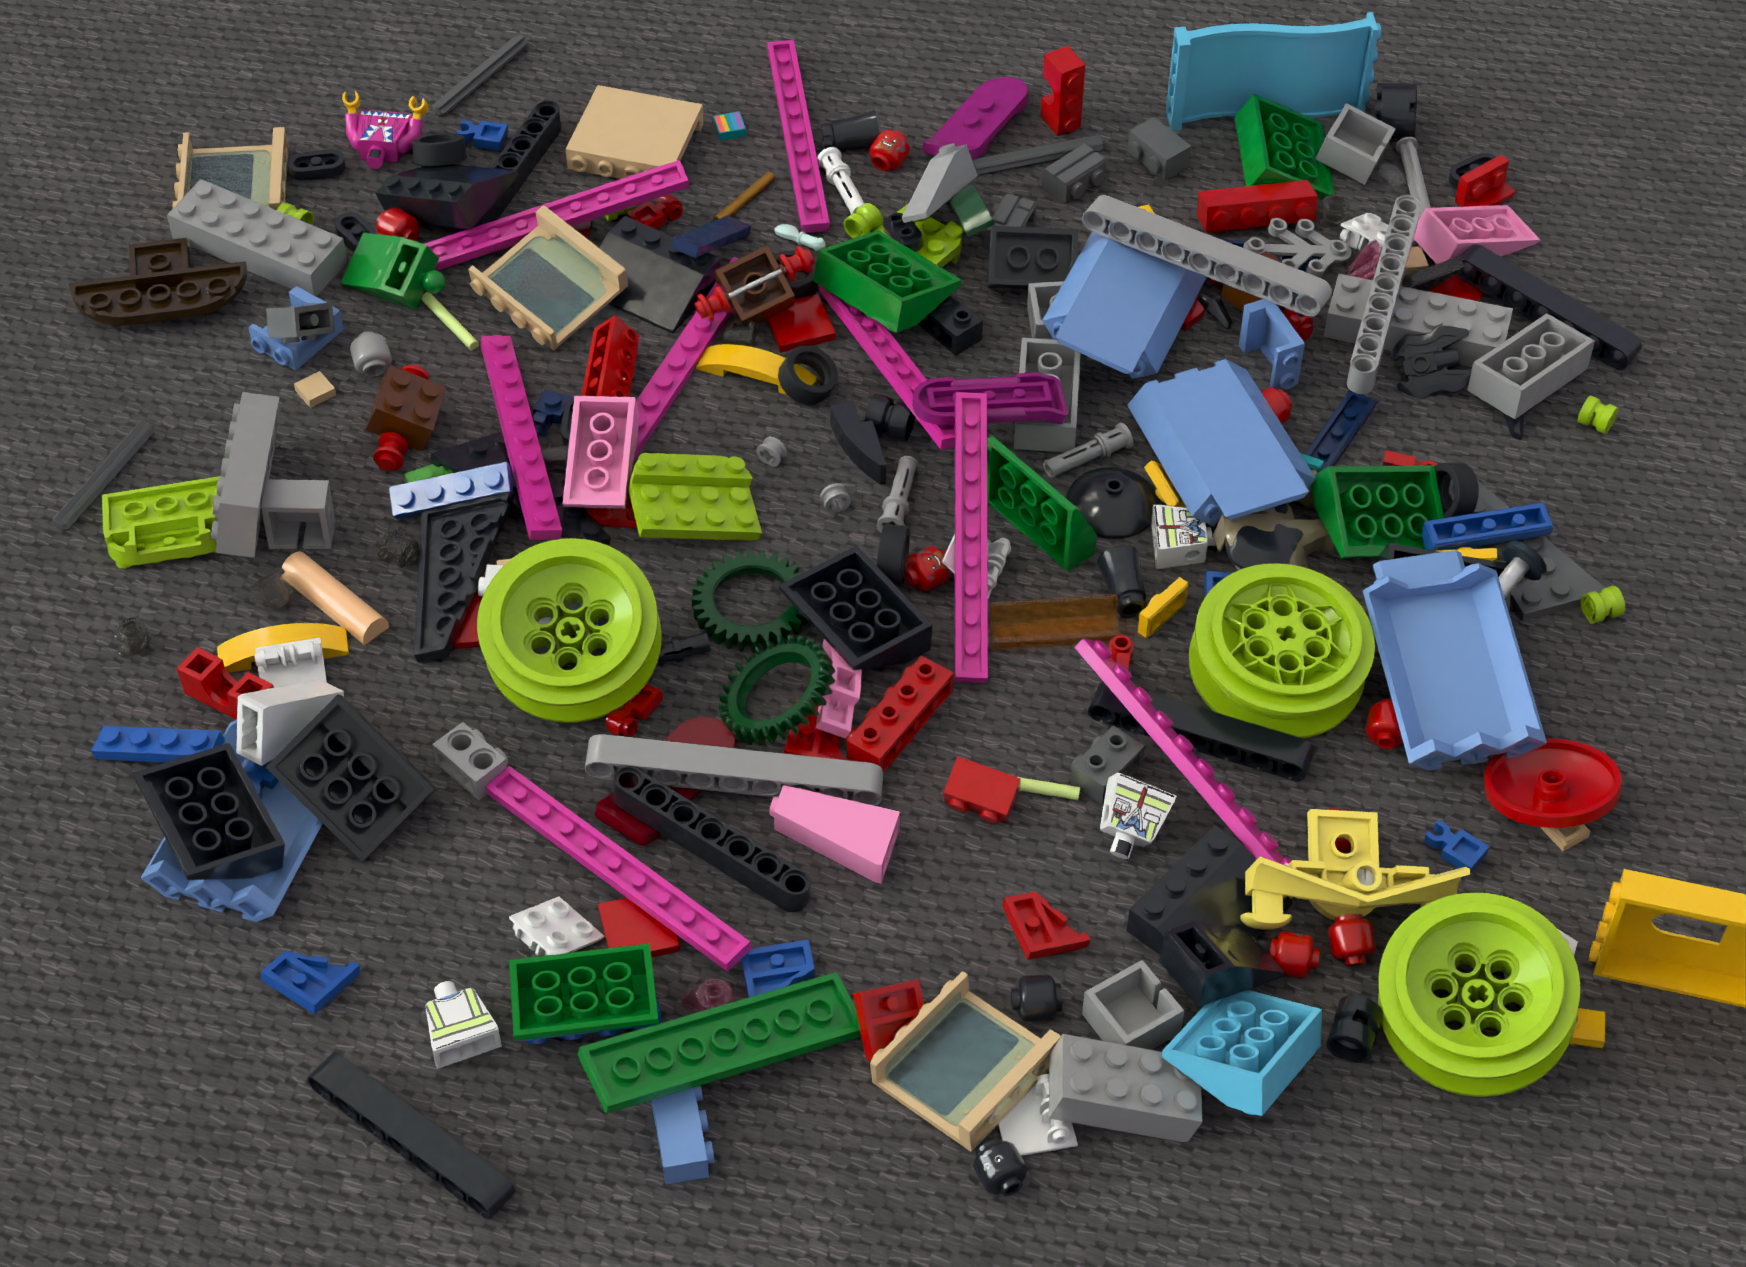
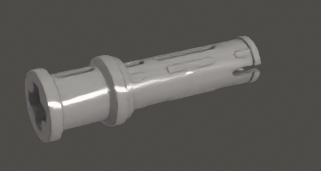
[1043,423,1133,479]
[877,456,918,533]

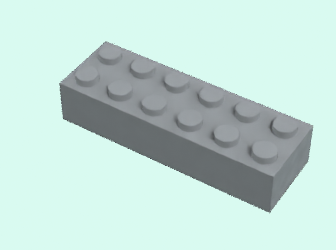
[167,179,347,296]
[1324,274,1513,367]
[211,392,280,558]

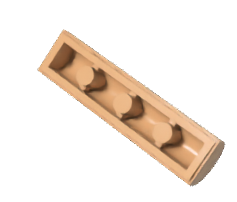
[281,551,389,645]

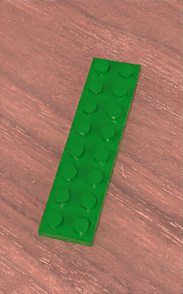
[577,972,861,1114]

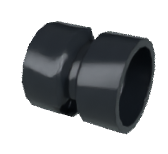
[865,393,916,442]
[1326,995,1383,1063]

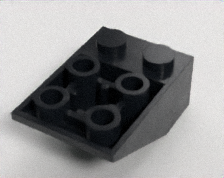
[1159,921,1286,1007]

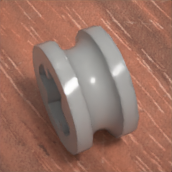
[756,436,787,467]
[820,483,851,513]

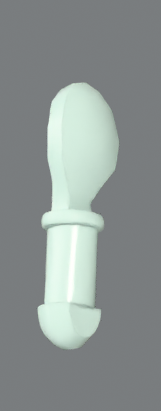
[774,224,826,251]

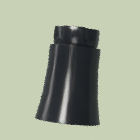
[821,110,879,150]
[1097,545,1147,619]

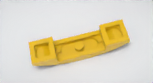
[696,344,817,395]
[217,623,349,673]

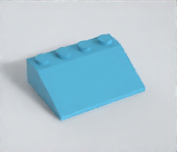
[1162,990,1322,1116]

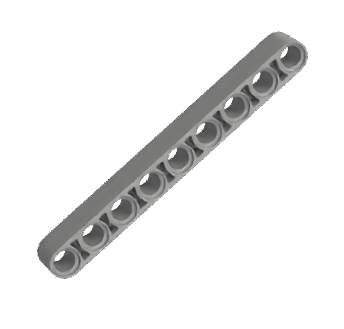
[1082,195,1332,317]
[1347,195,1421,394]
[585,734,883,806]

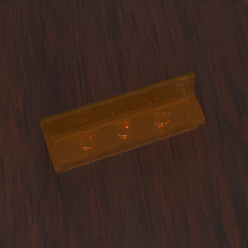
[990,594,1121,650]

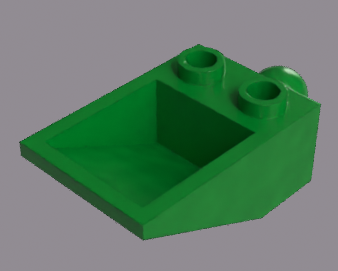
[340,233,446,310]

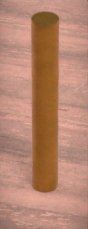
[713,171,775,221]

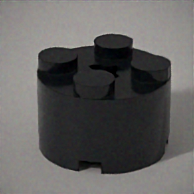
[1375,83,1417,139]

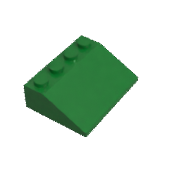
[1235,94,1335,200]
[813,230,962,333]
[987,436,1097,572]
[1311,466,1444,559]
[509,943,659,1041]

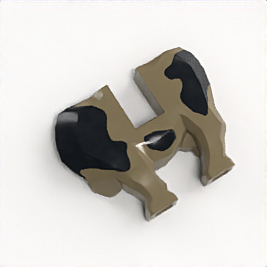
[1213,470,1337,570]

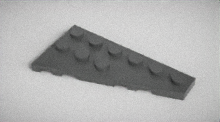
[1449,479,1605,621]

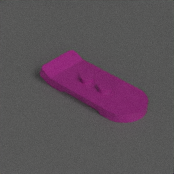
[923,77,1029,160]
[912,372,1068,426]

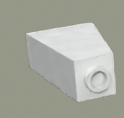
[236,679,344,766]

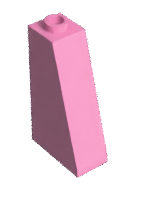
[769,785,900,884]

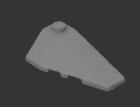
[902,143,978,223]

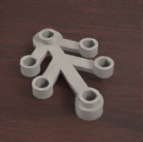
[1243,218,1352,278]

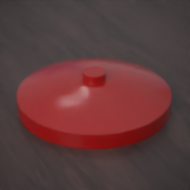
[1484,738,1621,828]

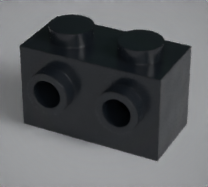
[918,294,983,356]

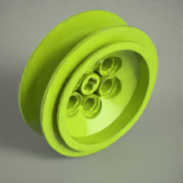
[477,538,662,723]
[1189,563,1375,739]
[1378,893,1580,1097]

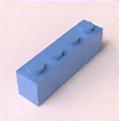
[651,1085,715,1185]

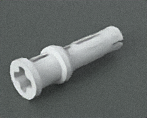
[817,147,865,214]

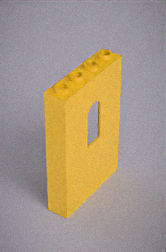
[1589,869,1746,1008]

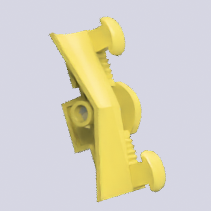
[1240,809,1470,930]

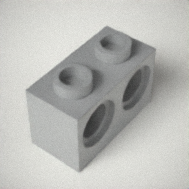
[432,722,508,800]

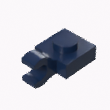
[533,390,572,437]

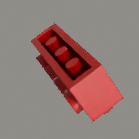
[1197,180,1318,233]
[581,315,640,397]
[846,656,954,773]

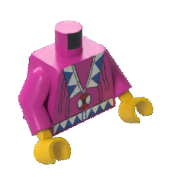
[342,91,429,169]

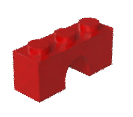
[1040,46,1086,136]
[176,647,274,720]

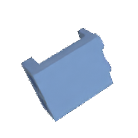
[248,286,344,370]
[1239,299,1305,390]

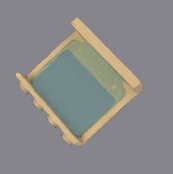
[173,127,288,210]
[468,205,628,351]
[870,971,1061,1152]

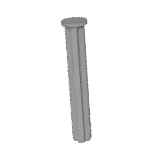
[1396,137,1431,221]

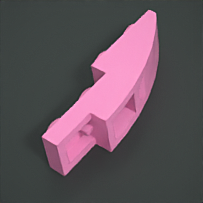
[816,639,862,739]

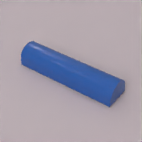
[1422,502,1554,551]

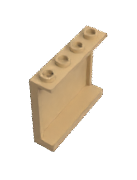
[566,85,703,179]

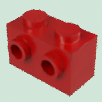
[943,756,1021,824]

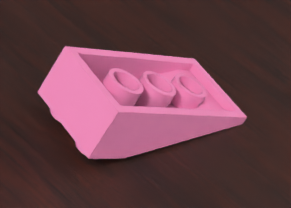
[1414,205,1540,272]
[563,396,640,509]

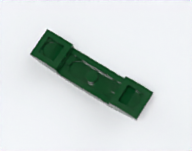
[947,184,995,237]

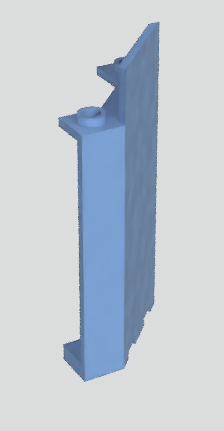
[1043,232,1207,379]
[1127,359,1316,526]
[1363,550,1547,771]
[141,720,323,922]

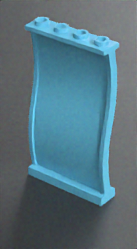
[1166,12,1381,130]

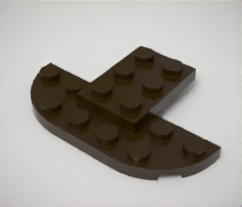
[69,238,247,327]

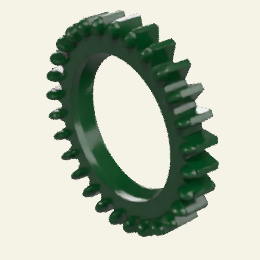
[692,550,808,653]
[718,635,835,746]

